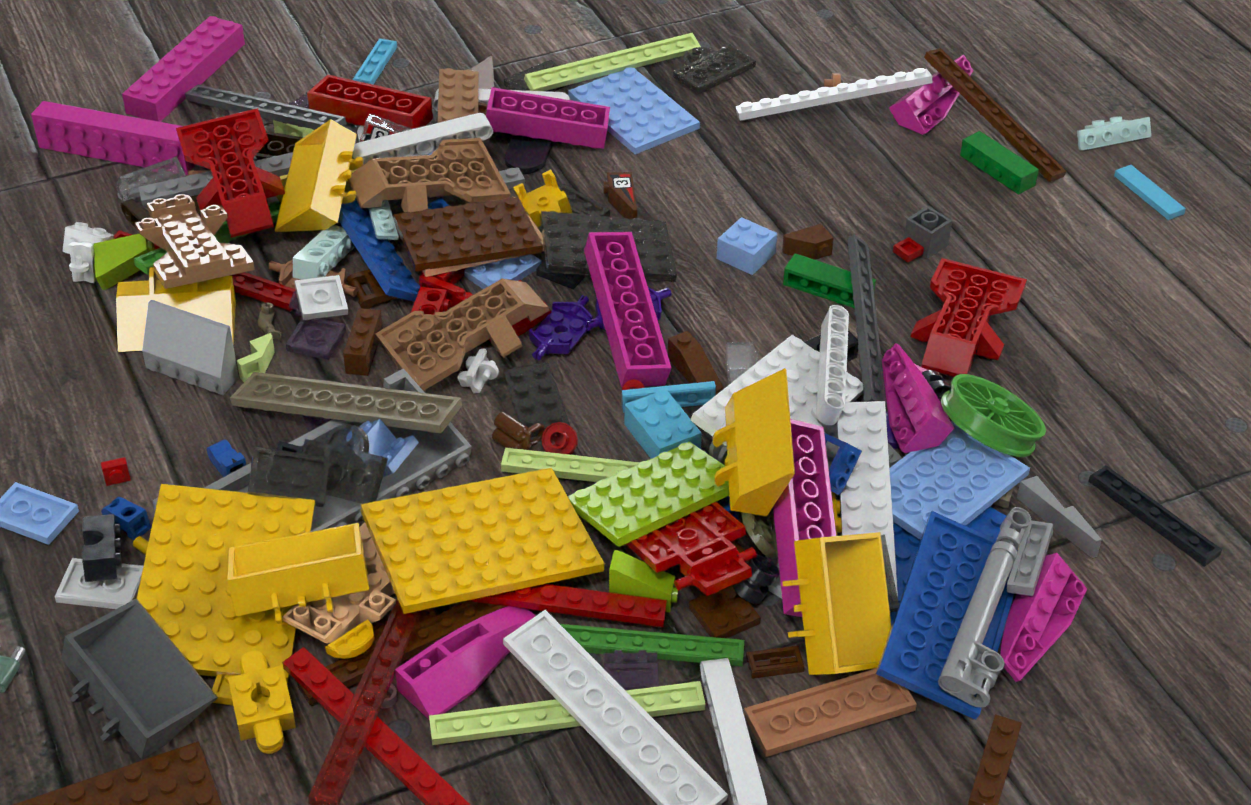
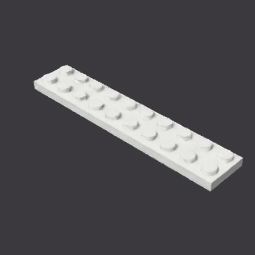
[837,401,898,602]
[503,610,728,805]

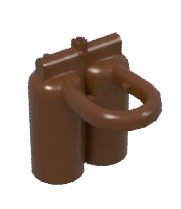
[492,412,545,450]

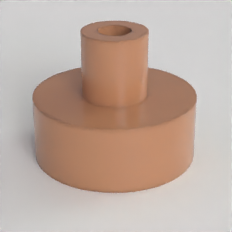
[824,73,841,87]

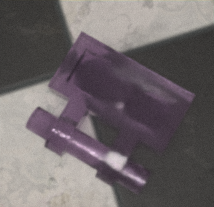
[604,650,659,691]

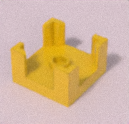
[513,170,572,229]

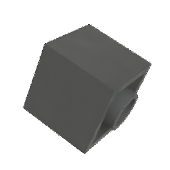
[904,206,952,259]

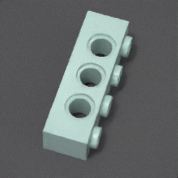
[293,225,355,280]

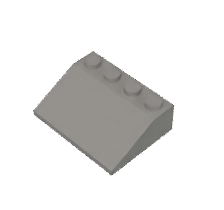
[142,299,239,395]

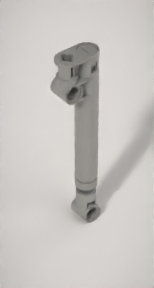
[938,507,1031,707]

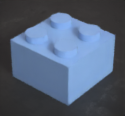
[717,217,777,275]

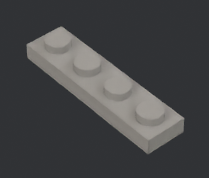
[1007,521,1053,596]

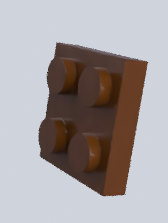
[689,585,761,638]

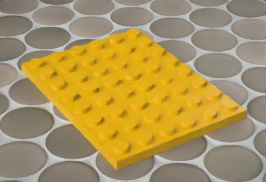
[361,468,605,614]
[137,484,315,683]

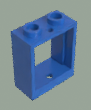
[824,433,862,496]

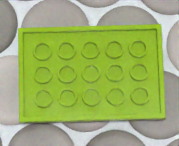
[568,441,730,547]

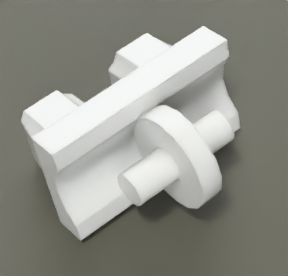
[69,242,96,283]
[458,349,499,394]

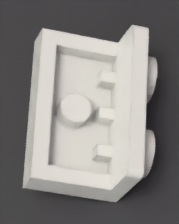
[63,222,114,254]

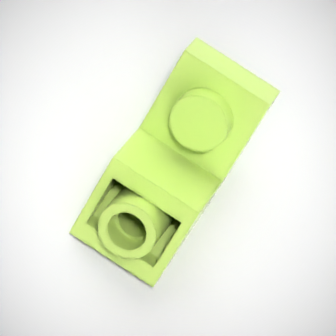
[237,333,275,382]

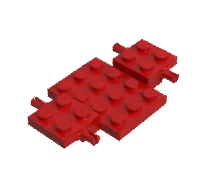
[626,502,757,596]

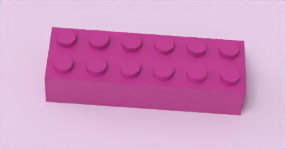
[486,87,610,149]

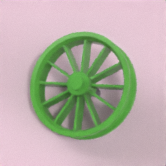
[941,374,1046,457]

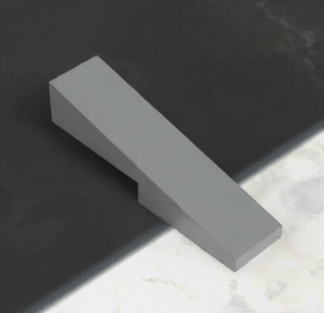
[1017,476,1102,558]

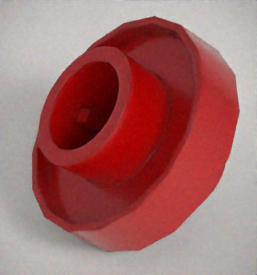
[542,422,578,455]

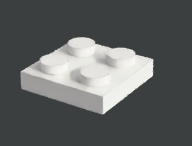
[295,275,348,320]

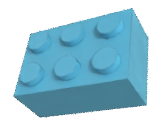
[624,389,702,459]

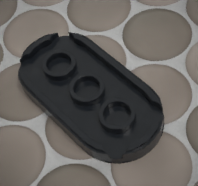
[505,135,553,174]

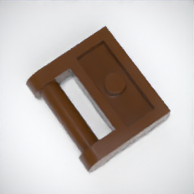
[346,269,397,309]

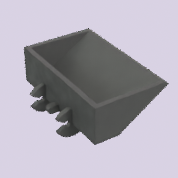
[61,599,218,760]

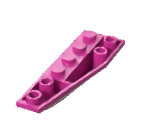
[882,343,954,453]
[1000,553,1087,682]
[395,606,535,719]

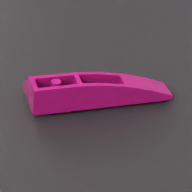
[889,54,973,135]

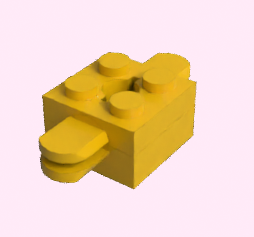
[228,650,296,754]

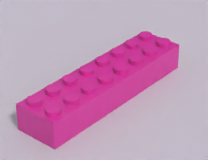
[122,16,245,122]
[31,101,196,175]
[584,232,671,387]
[773,419,836,617]

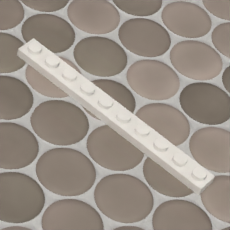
[736,68,933,121]

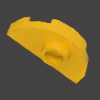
[325,619,374,659]

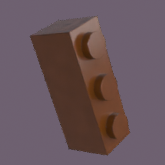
[343,308,383,376]

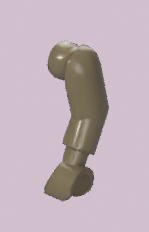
[258,303,281,341]

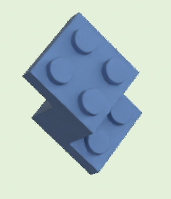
[325,419,419,484]

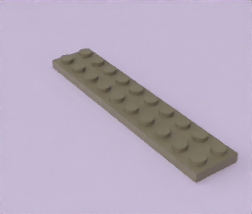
[230,372,462,433]

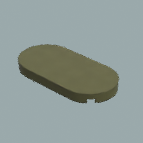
[742,512,778,560]

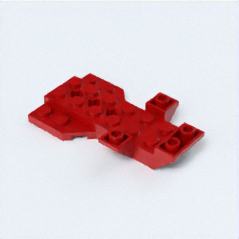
[176,108,285,238]
[910,258,1027,377]

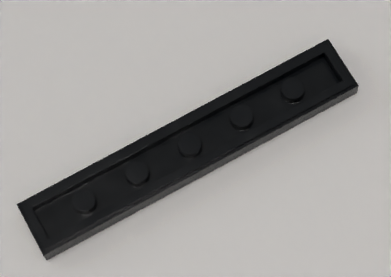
[1088,465,1222,567]

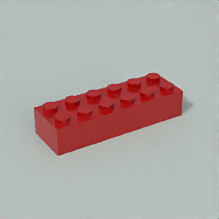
[307,75,433,133]

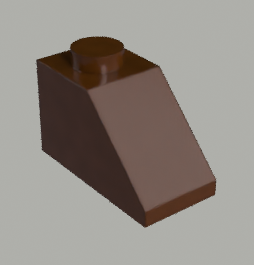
[782,223,834,260]

